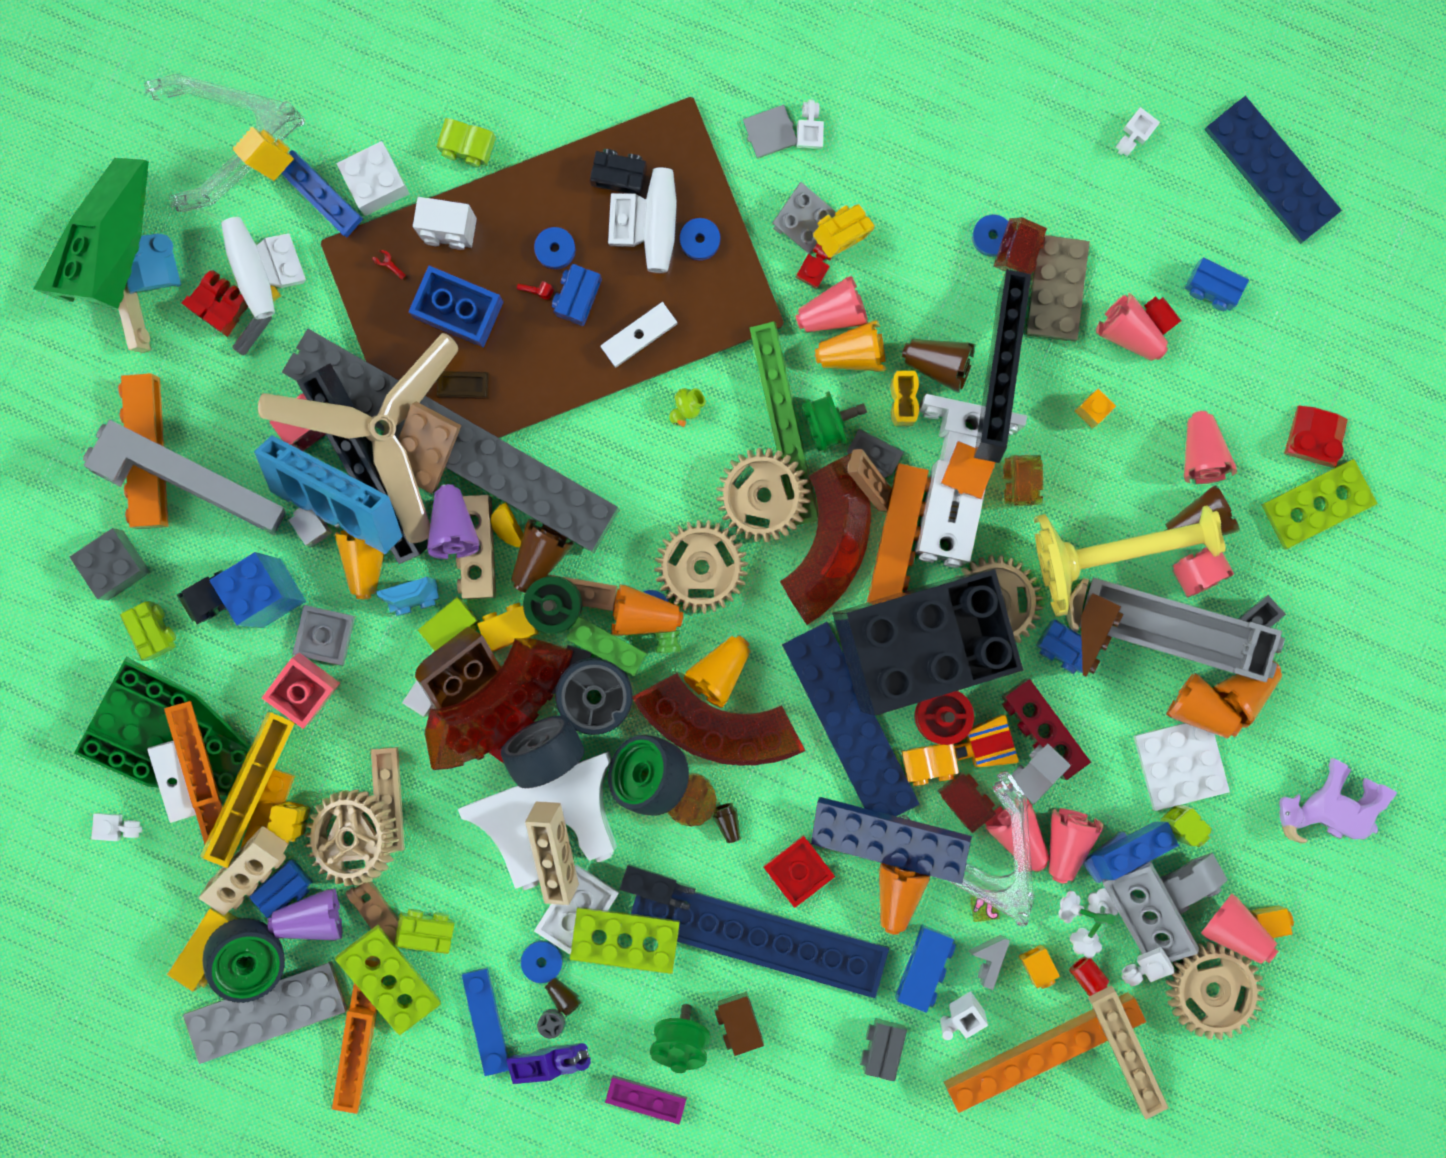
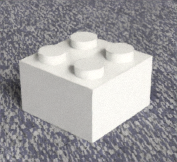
[336,141,410,216]
[413,197,477,250]

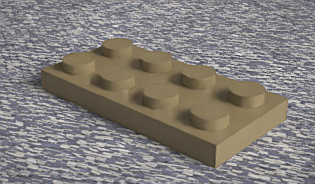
[1026,235,1090,342]

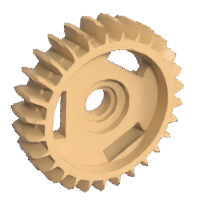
[716,448,811,542]
[654,520,748,614]
[955,555,1043,643]
[304,790,399,886]
[1165,942,1265,1040]

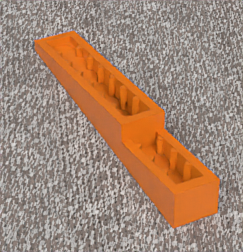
[164,701,223,844]
[332,956,384,1114]

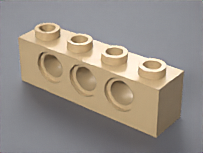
[456,495,496,599]
[525,801,579,905]
[199,826,288,916]

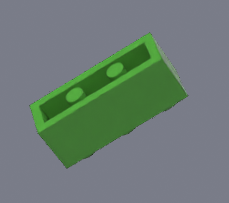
[566,617,648,676]

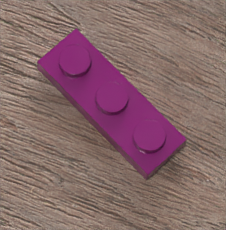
[605,1075,687,1125]

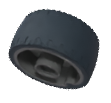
[556,657,633,735]
[500,715,584,789]

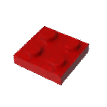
[763,835,835,908]

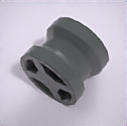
[537,1009,565,1039]

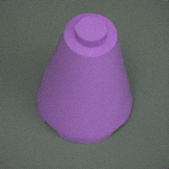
[427,484,480,559]
[268,888,342,941]

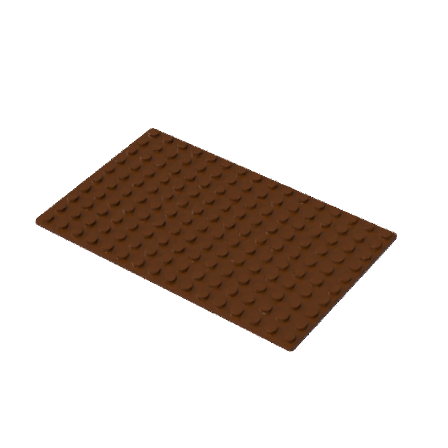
[321,97,784,438]

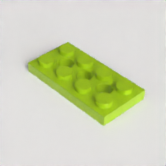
[1261,459,1378,550]
[570,907,680,974]
[335,925,441,1036]

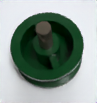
[523,576,583,634]

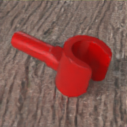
[373,250,406,279]
[517,281,554,300]

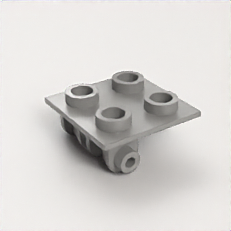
[772,182,836,254]

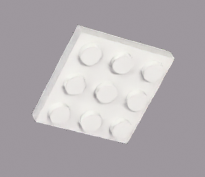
[1133,723,1230,811]

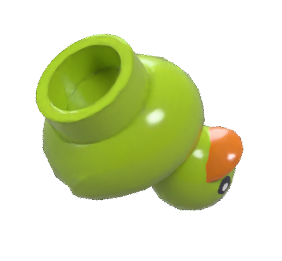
[669,388,706,427]

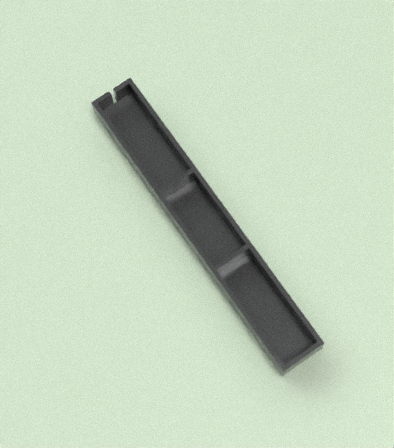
[282,329,620,553]

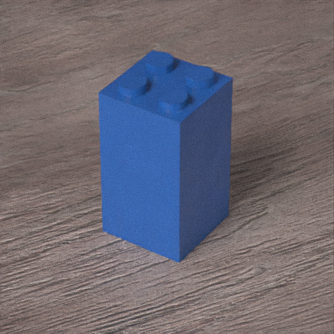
[209,552,306,628]

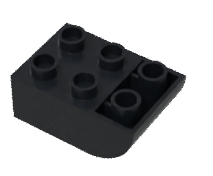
[833,569,1024,716]

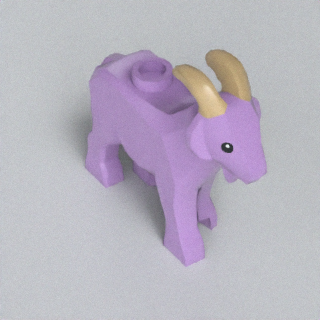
[1279,758,1397,843]

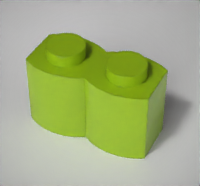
[436,118,496,167]

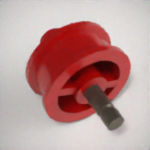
[914,691,974,745]

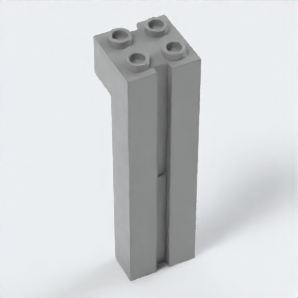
[83,419,286,535]
[1079,577,1285,682]

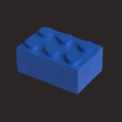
[408,266,503,348]

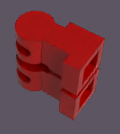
[181,270,248,337]

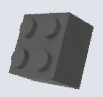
[70,528,150,601]

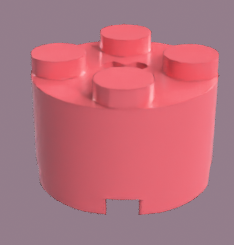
[1172,547,1234,598]

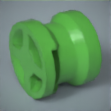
[655,630,681,653]

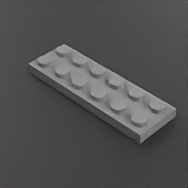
[183,962,348,1064]

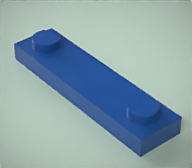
[281,150,364,237]
[461,967,509,1076]

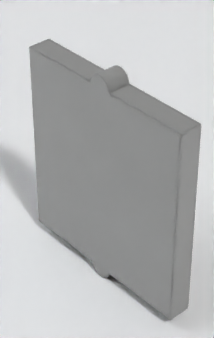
[743,105,797,159]

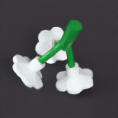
[1059,888,1118,958]

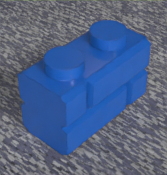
[1184,257,1249,311]
[552,264,602,326]
[1036,620,1083,675]
[249,859,313,918]

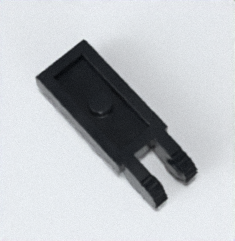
[620,864,696,910]

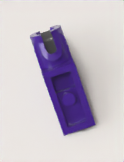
[506,1043,591,1084]

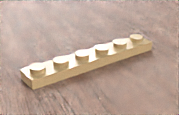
[1088,985,1168,1120]

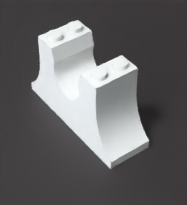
[458,751,617,890]

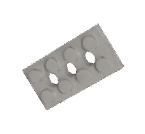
[1102,862,1199,962]

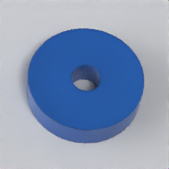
[972,214,1014,257]
[680,218,720,260]
[534,227,576,269]
[521,940,563,983]

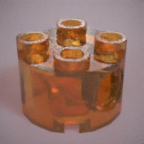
[1003,455,1043,506]
[668,773,717,827]

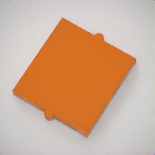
[941,441,996,499]

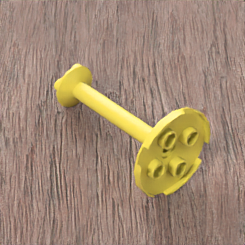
[1034,505,1226,617]

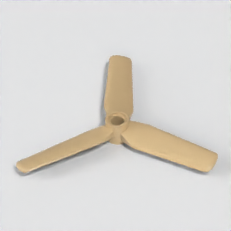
[258,333,458,543]

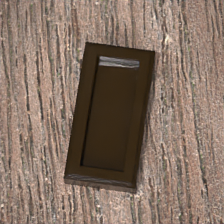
[437,371,489,399]

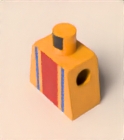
[954,714,1019,767]

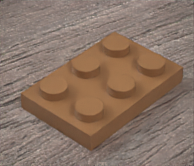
[398,402,462,494]

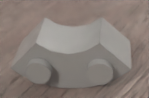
[1011,744,1071,805]
[1160,853,1228,914]

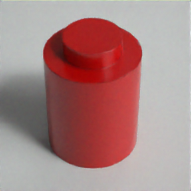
[1144,296,1182,335]
[1069,956,1109,996]

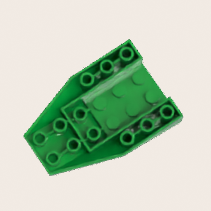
[33,158,149,309]
[74,656,251,796]

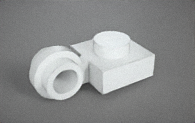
[797,100,824,149]
[1115,107,1160,156]
[91,813,142,841]
[1122,947,1174,986]

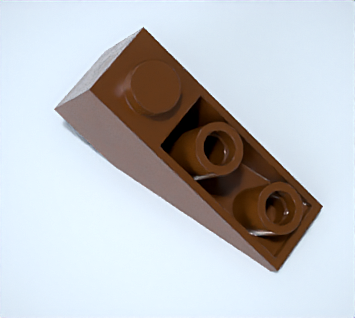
[1081,593,1124,677]

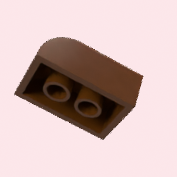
[415,627,505,721]

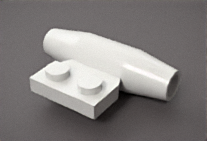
[608,168,677,273]
[221,217,306,319]

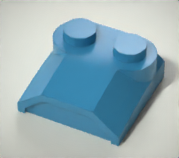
[127,234,181,294]
[377,577,439,616]

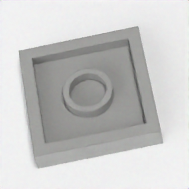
[292,605,356,666]

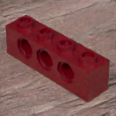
[1001,678,1091,781]

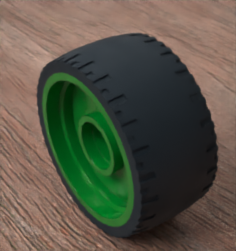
[608,735,689,816]
[202,918,285,1003]

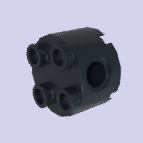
[177,570,226,625]

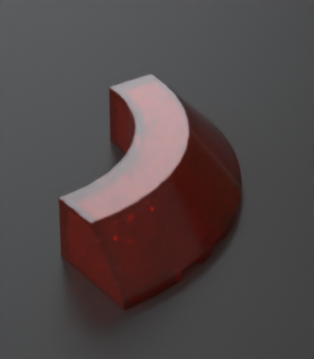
[780,453,871,625]
[424,638,573,770]
[632,673,806,766]

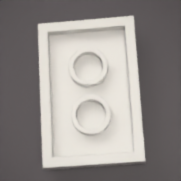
[534,864,619,954]

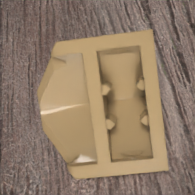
[1065,578,1089,633]

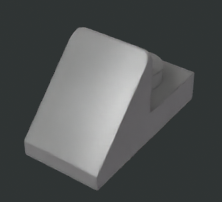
[969,935,1010,990]

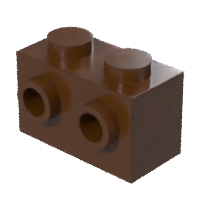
[714,991,764,1056]

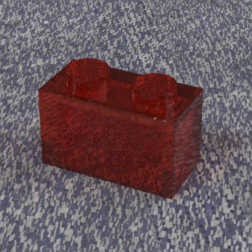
[993,217,1047,274]
[937,772,996,833]

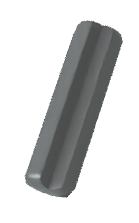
[233,316,272,356]

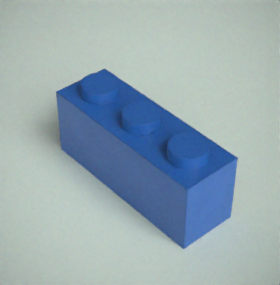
[1090,822,1179,880]
[895,924,956,1013]

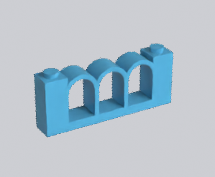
[254,435,402,554]

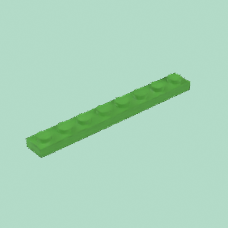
[750,322,820,526]

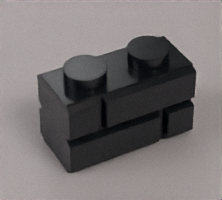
[590,149,647,196]

